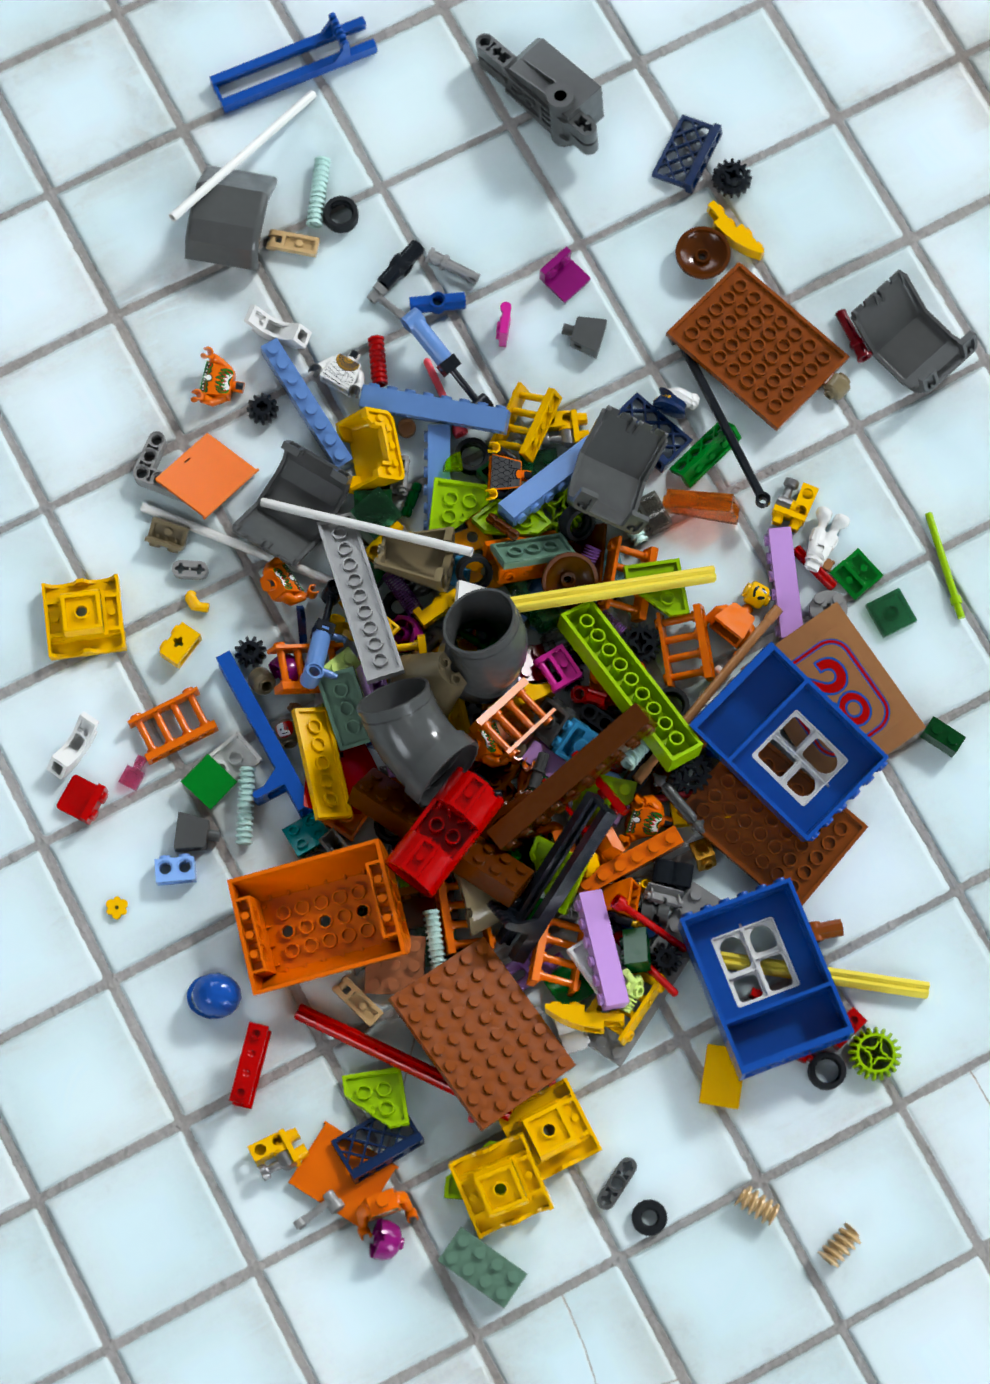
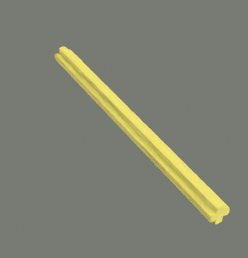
[510,565,716,613]
[720,951,930,999]

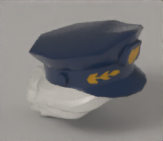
[653,387,700,419]

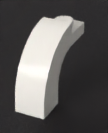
[244,305,312,349]
[46,711,99,780]

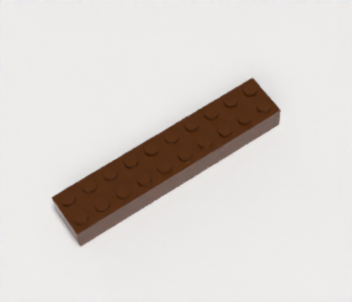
[486,703,658,852]
[347,767,535,908]

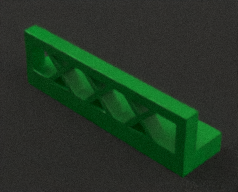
[669,422,742,488]

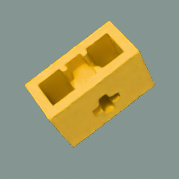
[159,622,202,669]

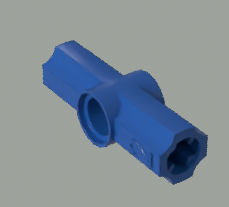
[409,292,466,314]

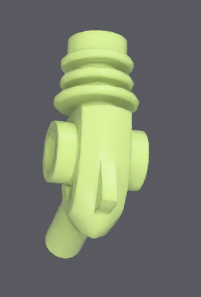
[619,968,645,1014]

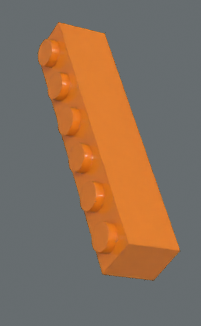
[576,825,684,895]

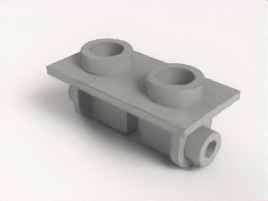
[389,455,410,496]
[641,882,685,909]

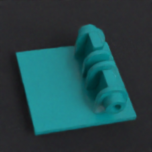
[282,812,328,858]

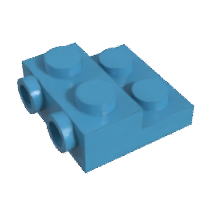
[552,717,598,761]

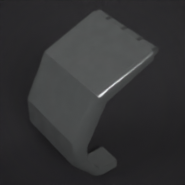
[185,166,277,271]
[851,269,978,393]
[567,405,668,535]
[232,440,353,566]

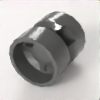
[640,899,670,929]

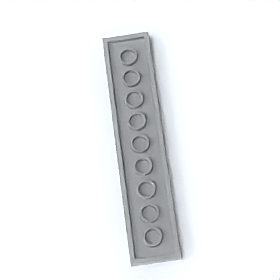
[317,511,405,685]
[587,882,721,1067]

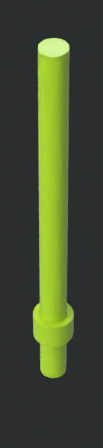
[925,512,965,620]

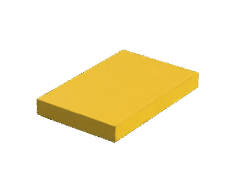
[699,1044,743,1110]

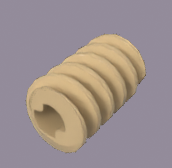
[734,1186,780,1227]
[818,1222,861,1267]

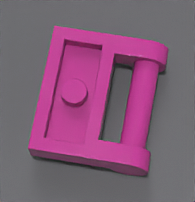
[496,302,511,347]
[533,644,583,694]

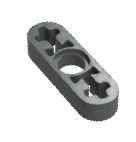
[597,1157,637,1210]

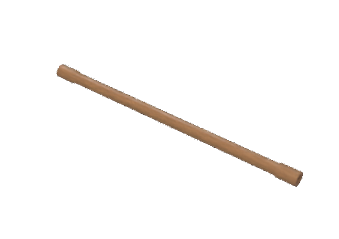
[632,605,783,784]

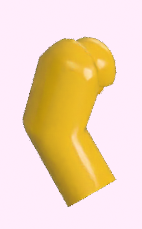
[185,590,210,613]

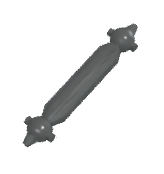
[653,773,705,834]

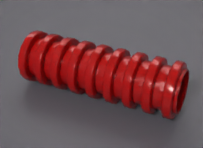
[368,335,388,387]

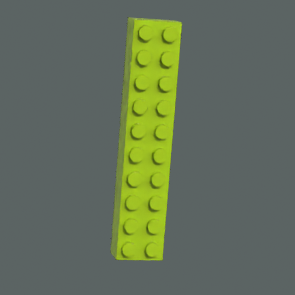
[557,601,704,773]

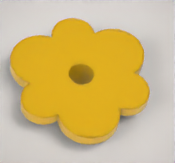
[106,896,128,919]

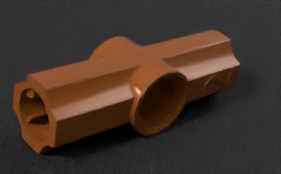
[809,919,844,943]

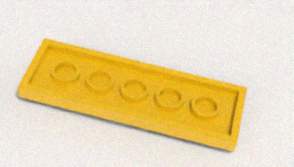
[291,707,353,820]

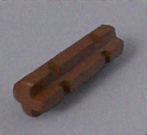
[486,513,520,541]

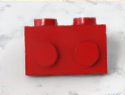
[57,775,109,825]

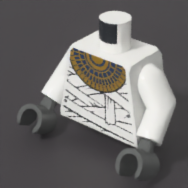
[308,350,365,399]

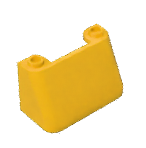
[335,407,405,494]

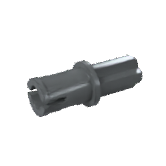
[527,752,549,790]

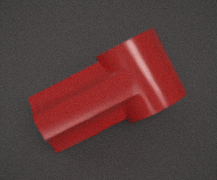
[570,685,612,710]

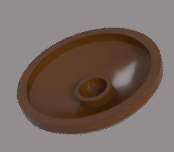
[675,226,731,279]
[541,552,598,609]

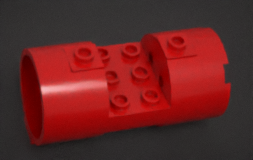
[385,767,505,898]

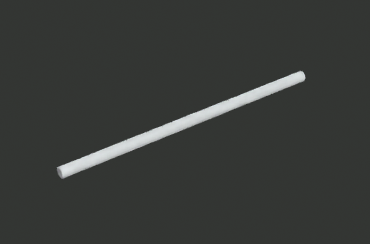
[169,90,317,222]
[260,498,474,557]
[140,502,334,584]

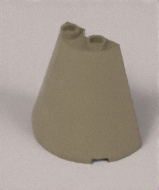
[374,527,455,592]
[391,651,467,718]
[451,871,523,936]

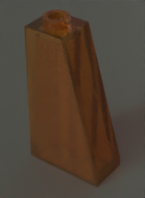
[663,489,740,525]

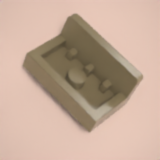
[145,517,190,553]

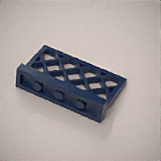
[652,114,722,194]
[618,392,693,473]
[331,1115,425,1185]

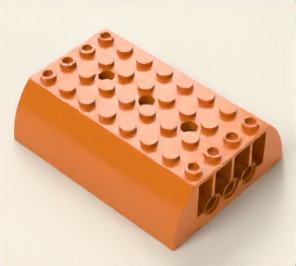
[227,838,411,996]

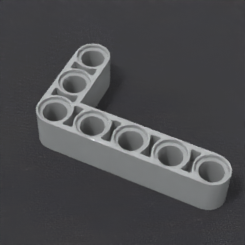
[133,431,221,513]

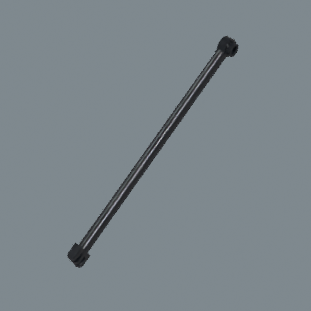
[669,339,771,508]

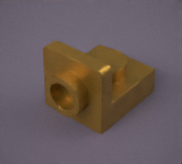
[689,838,717,871]

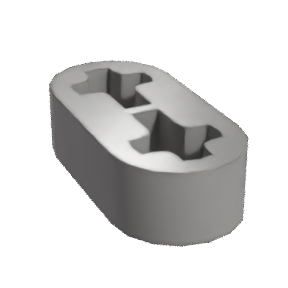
[172,560,209,580]

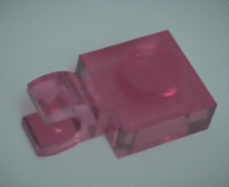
[118,755,147,791]

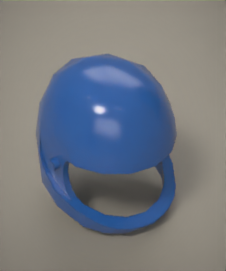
[187,973,242,1019]

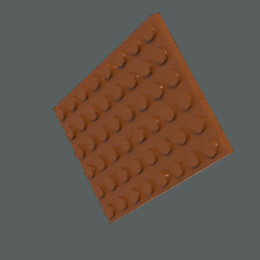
[666,262,850,432]
[676,742,868,906]
[388,936,576,1131]

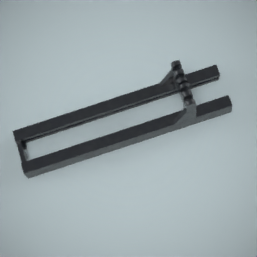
[487,791,618,964]

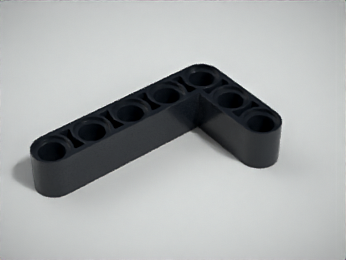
[580,704,660,794]

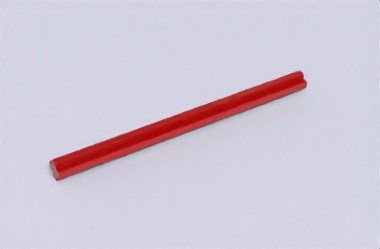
[294,1003,514,1121]

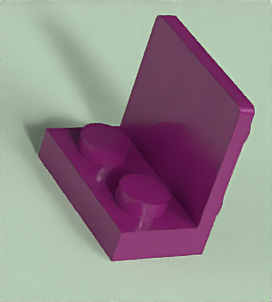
[539,246,591,303]

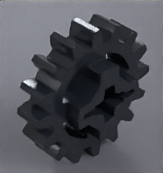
[712,158,752,199]
[621,623,661,664]
[669,755,712,794]

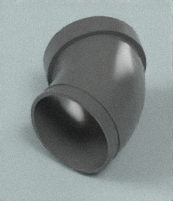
[438,588,528,704]
[356,677,479,808]

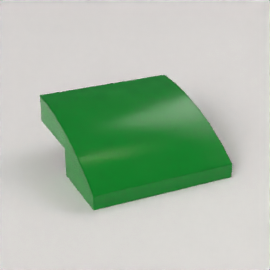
[829,548,884,600]
[180,753,237,810]
[542,966,595,1004]

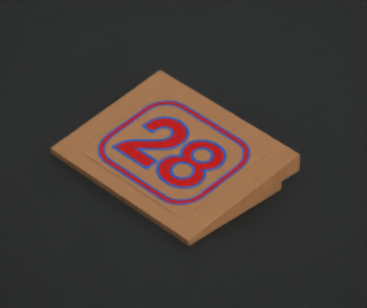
[740,601,926,774]

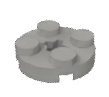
[809,590,848,619]

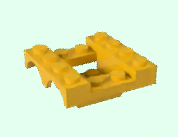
[41,574,127,661]
[498,1078,602,1180]
[448,1132,554,1239]

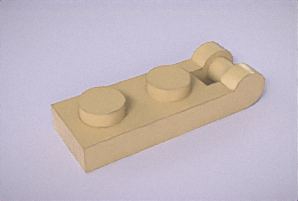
[266,229,320,258]
[332,975,384,1028]

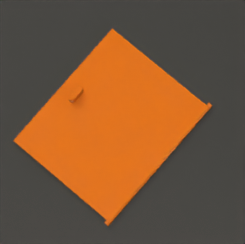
[155,433,259,520]
[288,1121,399,1227]

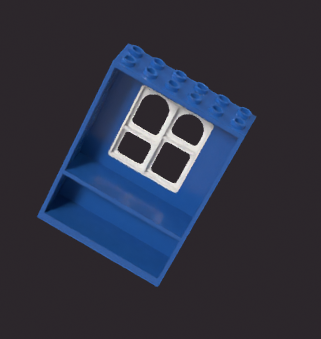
[688,641,889,842]
[678,877,855,1081]

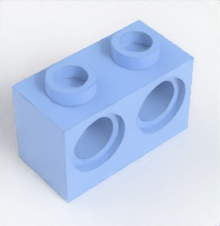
[154,853,197,886]

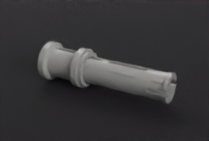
[425,247,480,285]

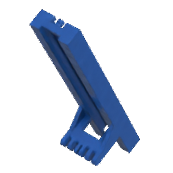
[209,12,377,114]
[216,650,313,818]

